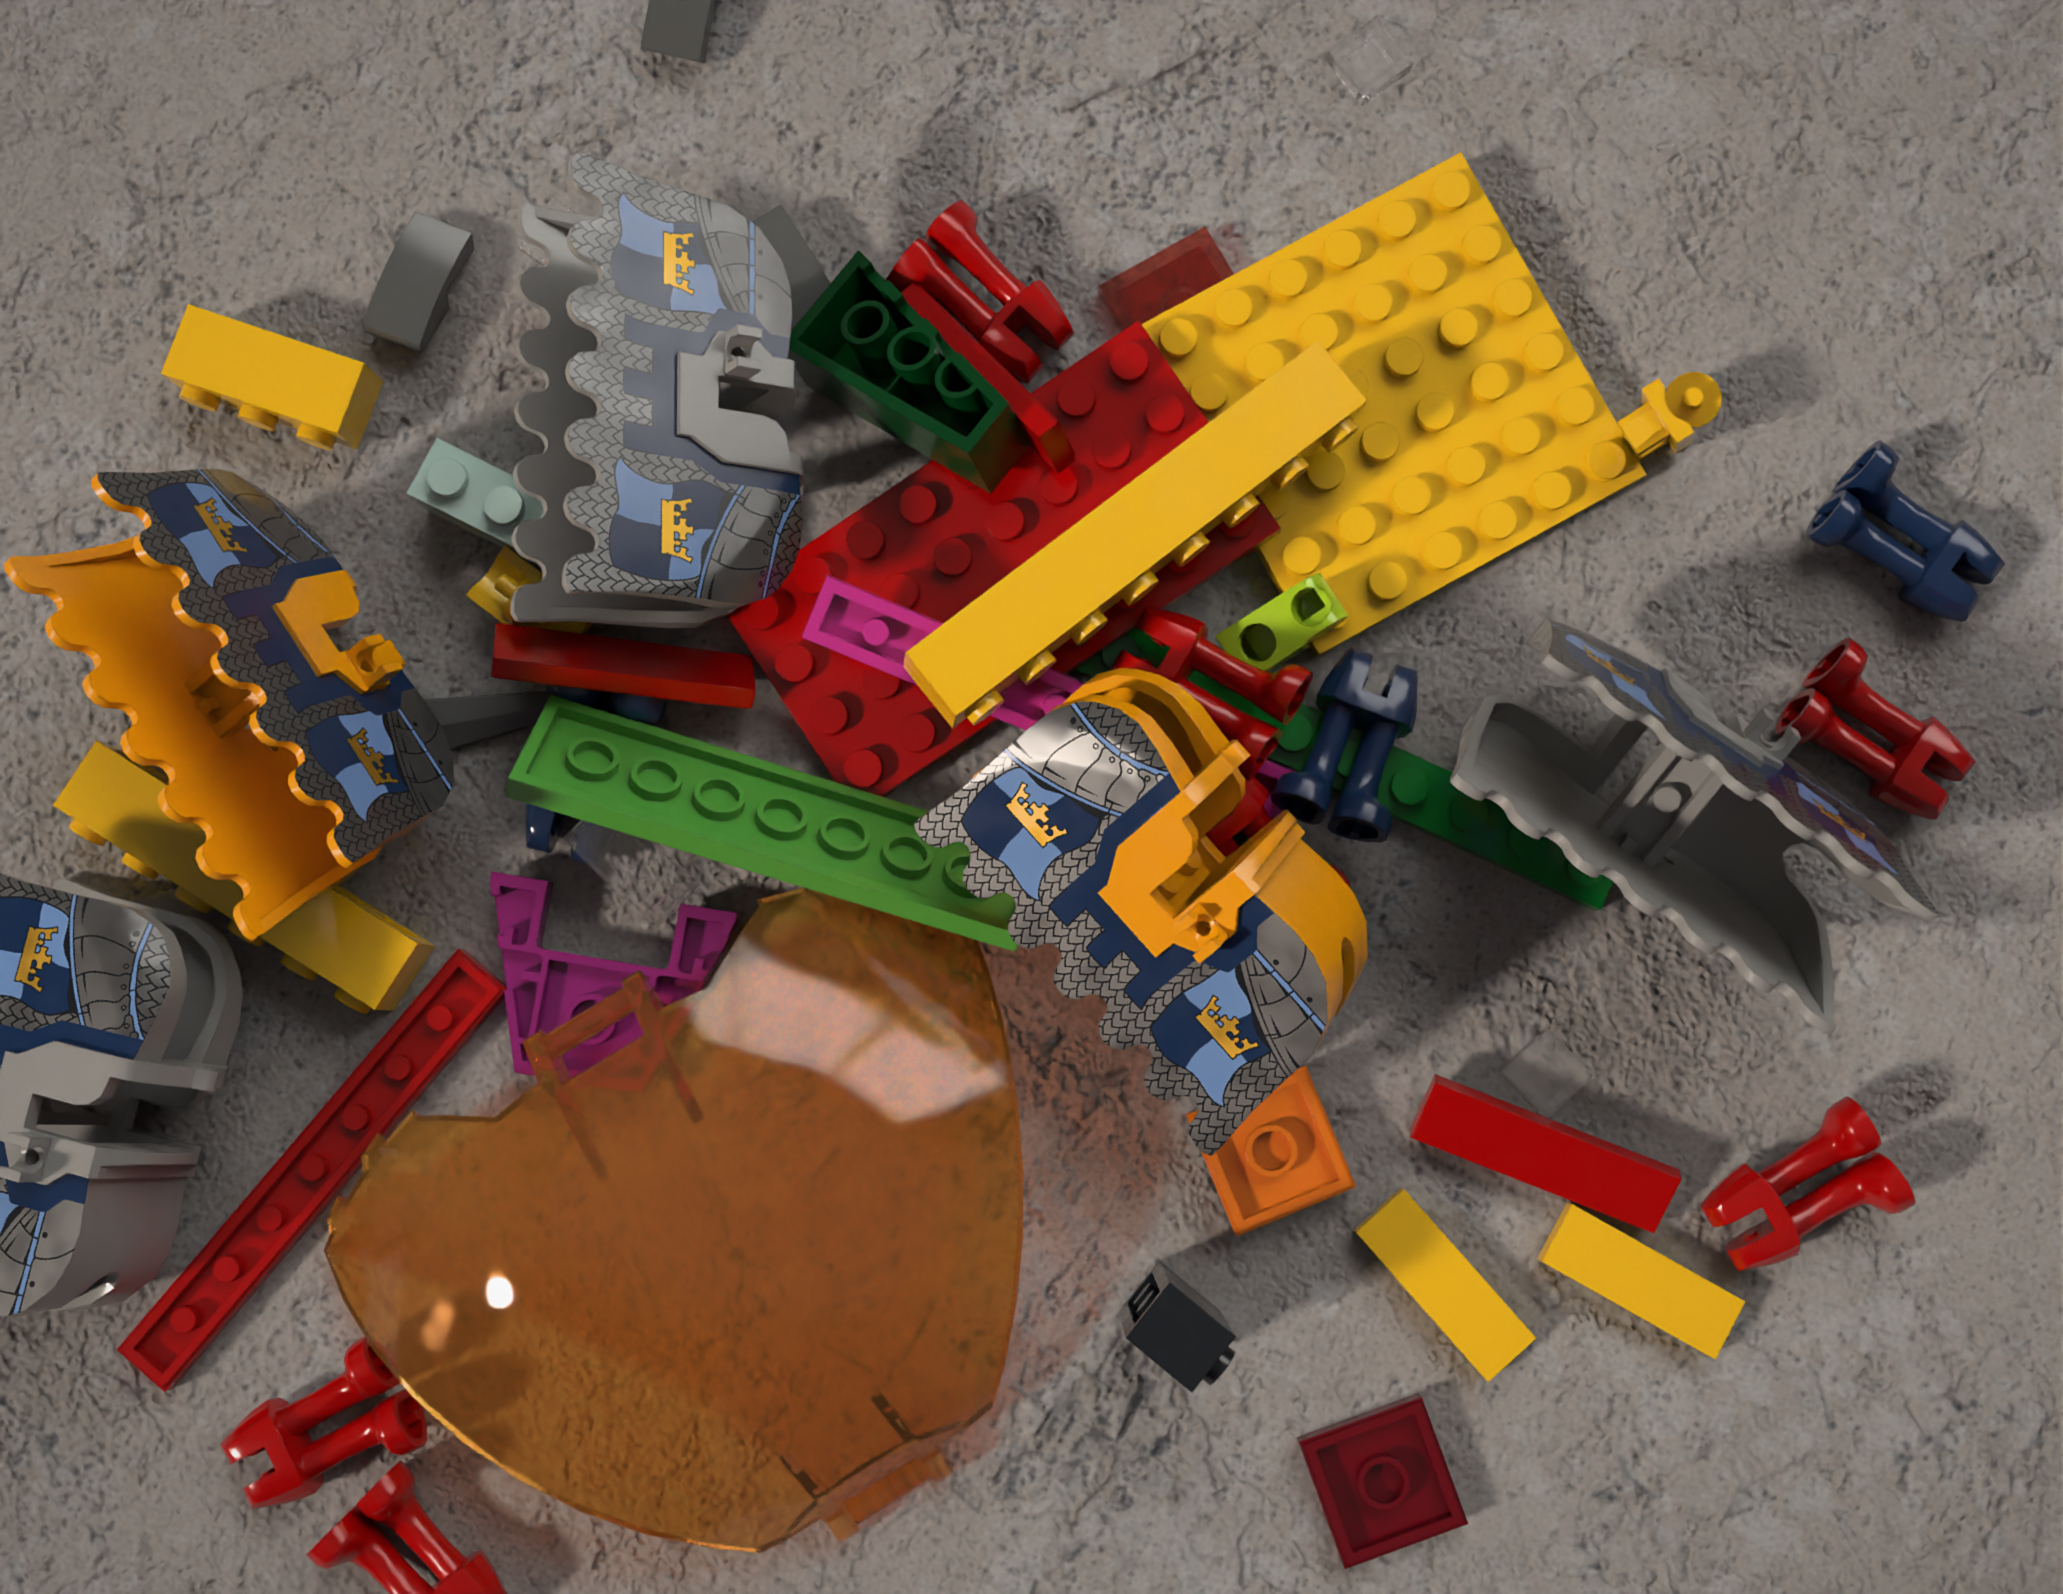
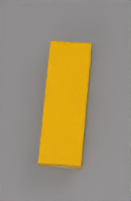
[1353,1187,1536,1382]
[1537,1202,1745,1360]

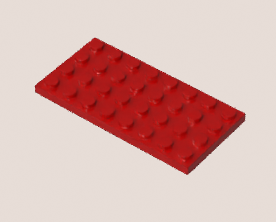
[727,320,1281,797]

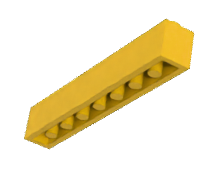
[903,340,1367,729]

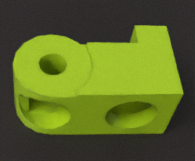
[1215,573,1349,673]

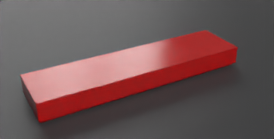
[901,283,1076,474]
[491,623,756,709]
[1410,1074,1682,1233]

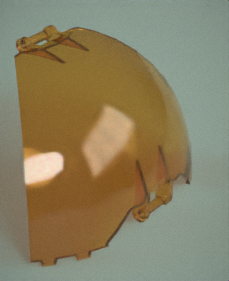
[324,887,1023,1553]

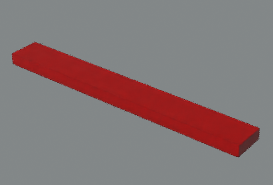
[117,948,507,1392]

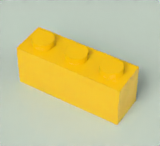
[161,304,383,451]

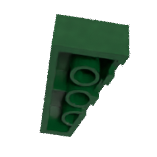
[788,250,1030,494]

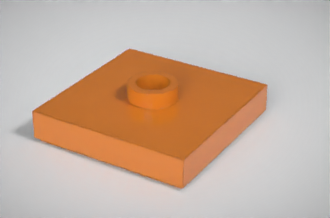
[1185,1065,1356,1237]

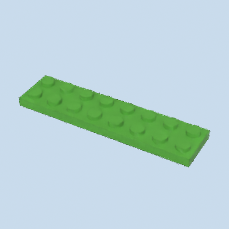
[505,695,1018,952]

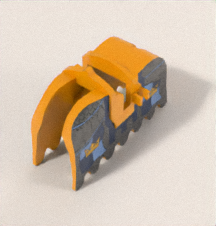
[4,469,454,941]
[914,668,1368,1156]

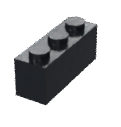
[1119,1260,1236,1392]

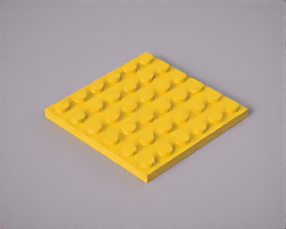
[1142,152,1647,658]

